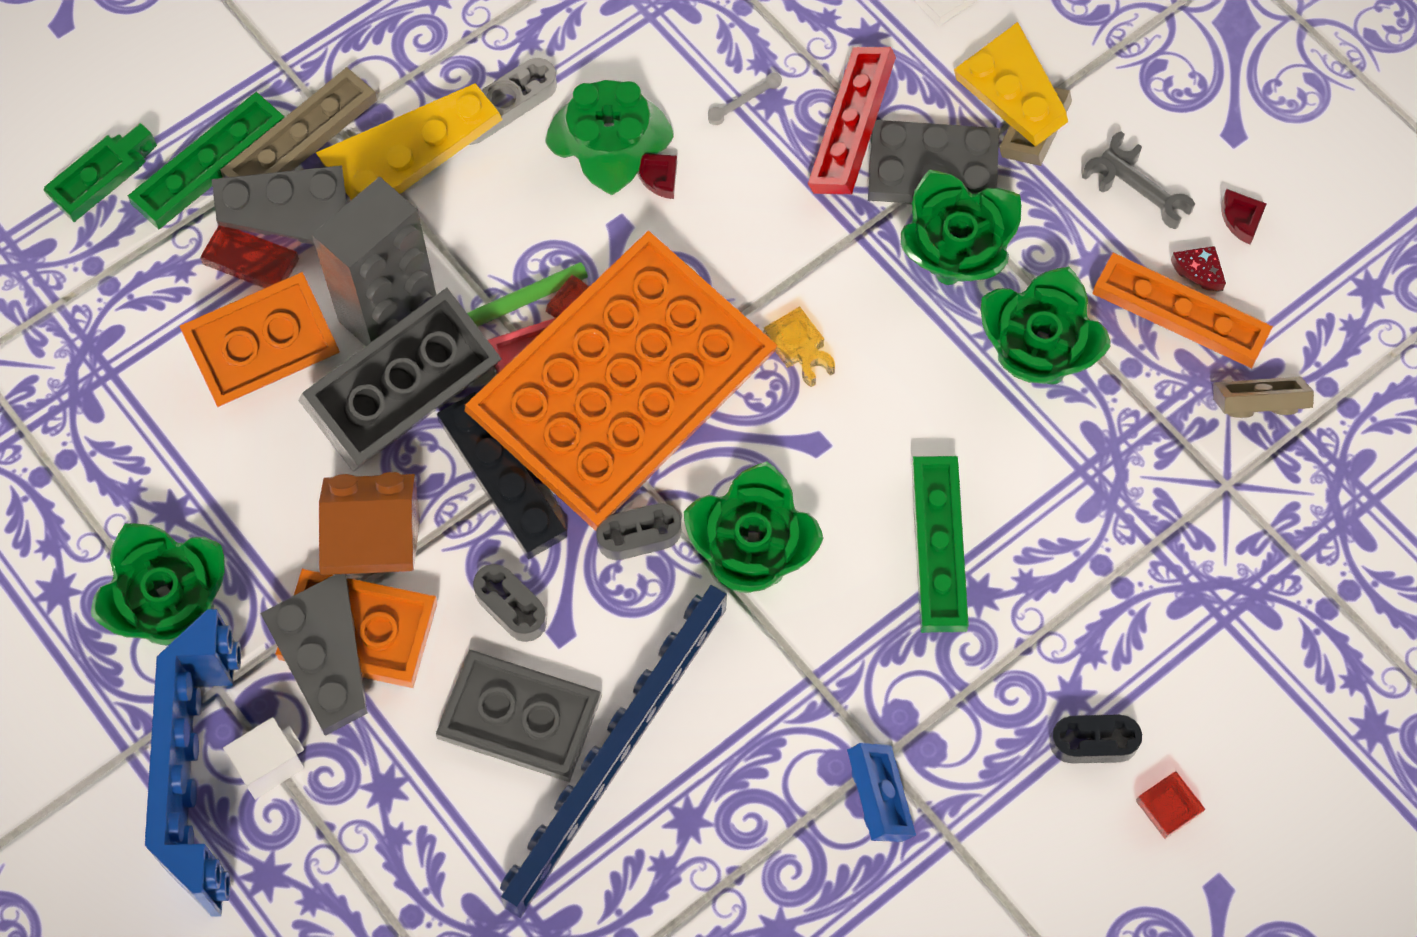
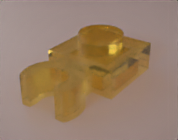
[763,306,835,387]

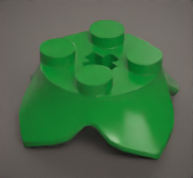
[545,80,674,195]
[900,170,1022,285]
[980,266,1111,385]
[684,461,824,593]
[91,523,225,646]

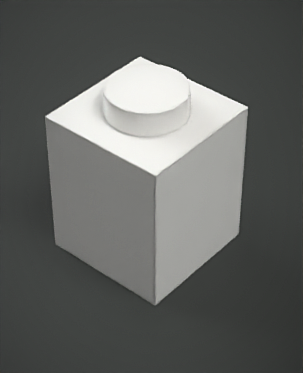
[223,717,304,800]

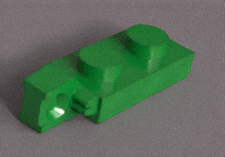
[43,123,157,222]

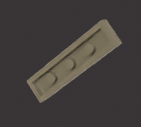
[221,67,377,178]

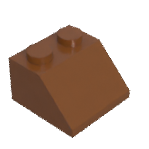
[319,472,420,575]

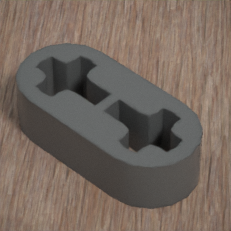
[596,503,681,560]
[473,564,547,642]

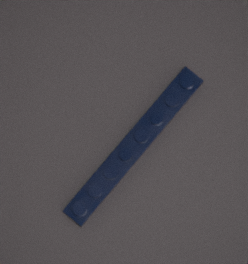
[500,585,727,918]

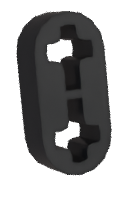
[1049,714,1143,764]

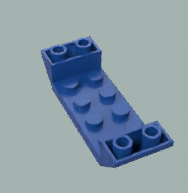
[144,609,242,917]

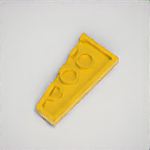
[316,83,502,200]

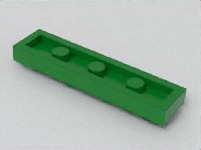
[127,92,285,230]
[911,456,969,633]

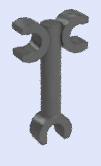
[1082,131,1195,229]

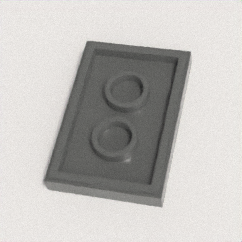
[436,649,602,783]

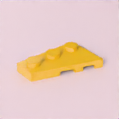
[954,22,1068,147]

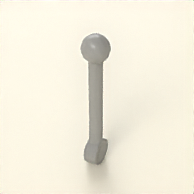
[708,72,782,125]

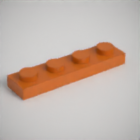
[1092,252,1273,369]

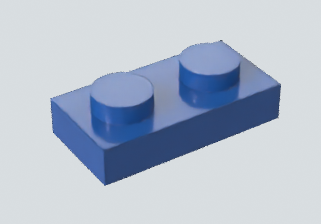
[847,743,916,842]

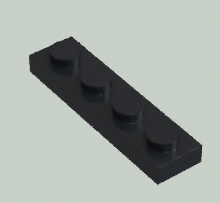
[437,392,567,560]

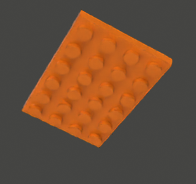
[465,230,778,531]

